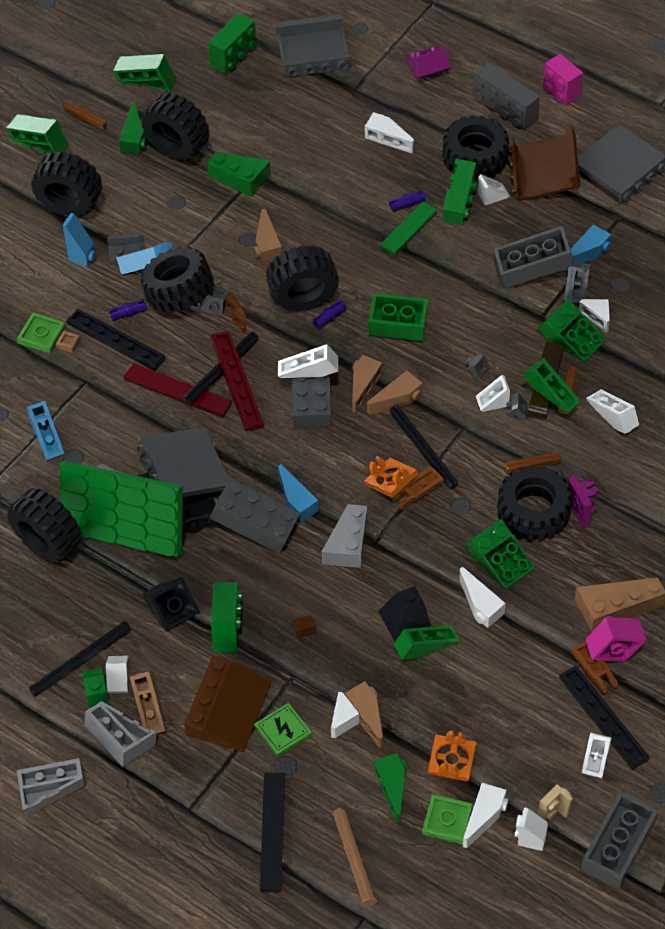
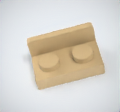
[537,785,573,821]

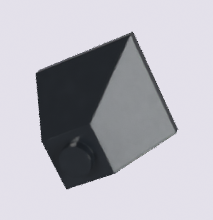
[142,577,200,632]
[378,586,432,642]

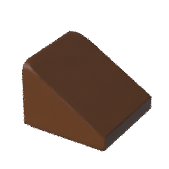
[292,615,316,638]

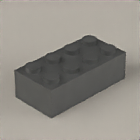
[474,62,540,131]
[494,226,574,288]
[292,355,331,429]
[210,478,300,554]
[580,791,659,890]

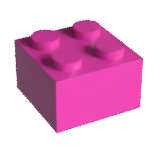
[543,54,583,106]
[585,616,647,662]

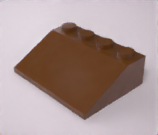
[184,655,271,753]

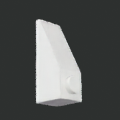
[365,112,414,153]
[278,344,338,378]
[586,389,639,434]
[459,567,506,628]
[463,783,509,848]

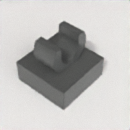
[465,353,489,380]
[506,393,527,420]

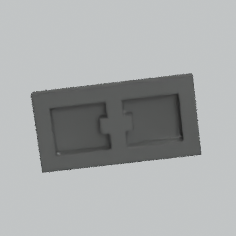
[564,261,591,303]

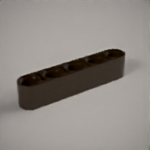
[527,341,564,419]

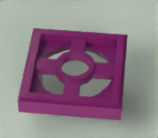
[568,475,599,528]

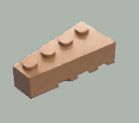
[575,577,665,632]

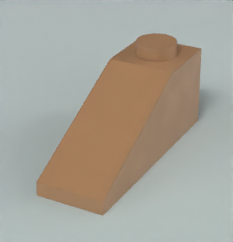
[254,208,282,264]
[352,355,382,414]
[367,371,423,415]
[130,671,166,734]
[345,681,383,749]

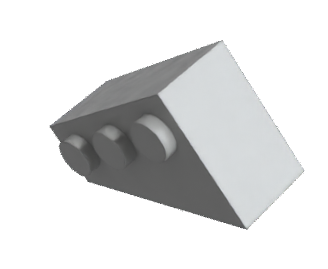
[322,504,367,568]
[84,701,156,767]
[17,758,85,818]

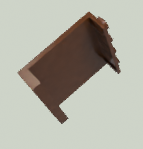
[509,123,581,201]

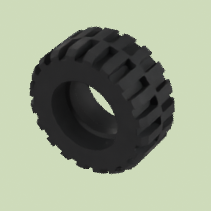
[142,93,210,161]
[442,115,509,181]
[31,152,103,217]
[266,245,339,311]
[140,247,214,313]
[497,465,573,541]
[7,488,82,563]

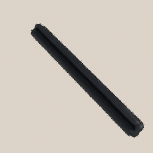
[184,332,258,404]
[390,405,458,489]
[29,621,131,697]

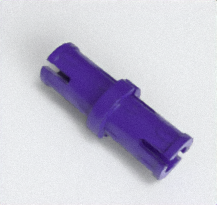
[389,190,426,212]
[109,299,147,321]
[312,300,347,329]

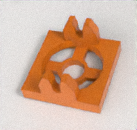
[364,456,418,498]
[428,730,476,782]

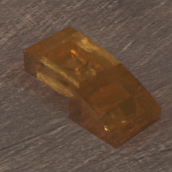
[225,293,247,332]

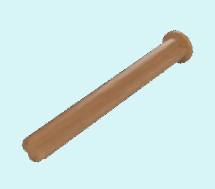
[333,808,378,908]

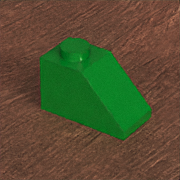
[82,667,109,708]

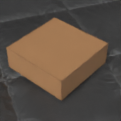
[56,330,81,353]

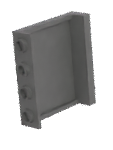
[276,14,352,77]
[578,124,665,206]
[137,427,229,497]

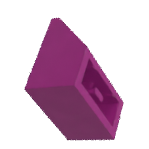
[404,46,451,77]

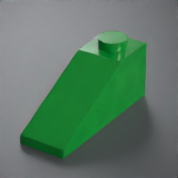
[119,103,147,155]
[522,358,581,413]
[393,625,460,660]
[374,753,407,824]

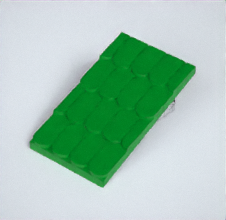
[59,461,183,557]

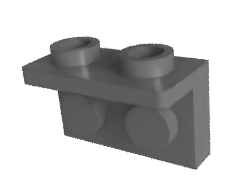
[107,233,145,265]
[190,287,230,316]

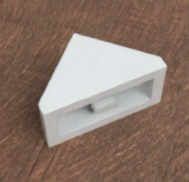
[478,175,510,205]
[579,299,610,333]
[476,375,510,412]
[106,656,129,694]
[331,692,359,738]
[581,733,611,778]

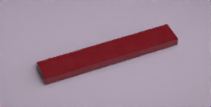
[211,331,264,431]
[124,363,232,418]

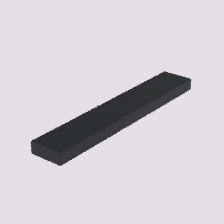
[66,308,166,371]
[559,666,650,770]
[260,773,285,892]

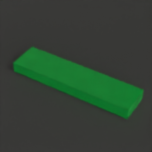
[380,202,437,257]

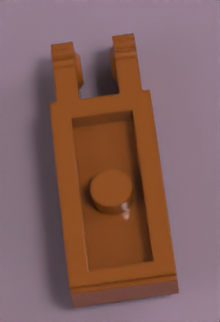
[391,467,444,510]
[571,642,619,694]

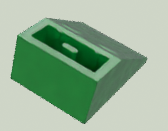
[537,299,606,362]
[464,519,535,590]

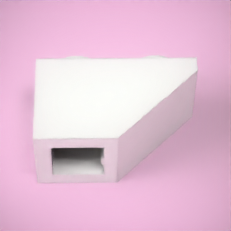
[515,808,548,851]

